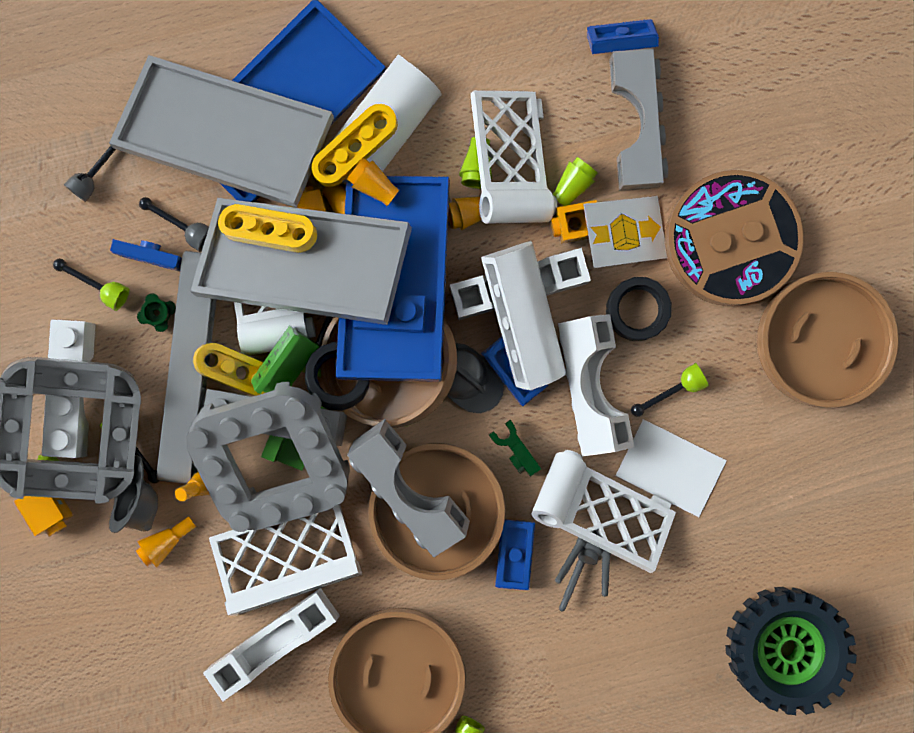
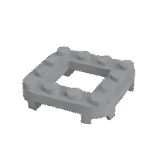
[0,357,141,503]
[186,382,350,532]

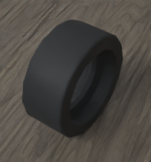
[606,277,672,341]
[305,342,370,411]

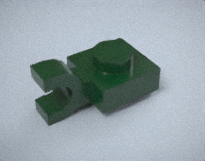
[489,419,541,477]

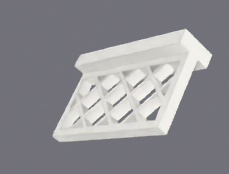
[209,504,362,616]

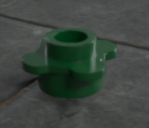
[137,293,176,332]

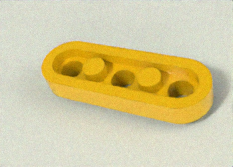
[311,104,398,187]
[218,204,317,253]
[193,343,266,396]

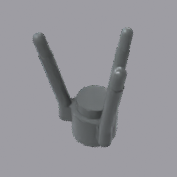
[555,531,611,612]

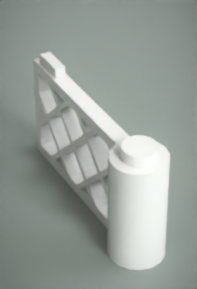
[470,90,557,224]
[234,302,316,356]
[531,450,676,573]

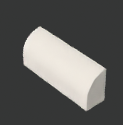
[325,54,442,187]
[481,241,566,390]

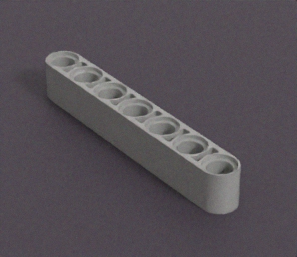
[157,251,217,484]

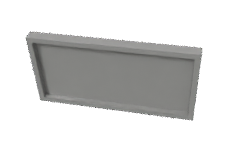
[109,55,334,208]
[190,198,412,325]

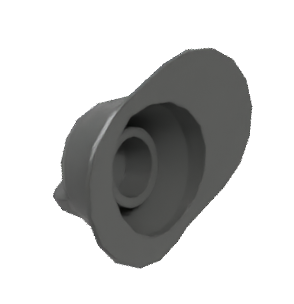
[447,343,504,413]
[109,455,158,533]

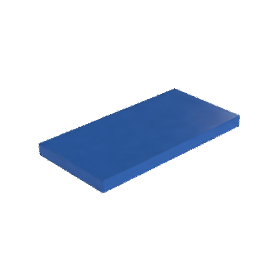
[220,0,386,202]
[336,176,450,382]

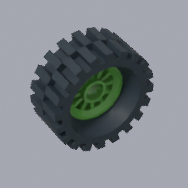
[725,587,857,715]

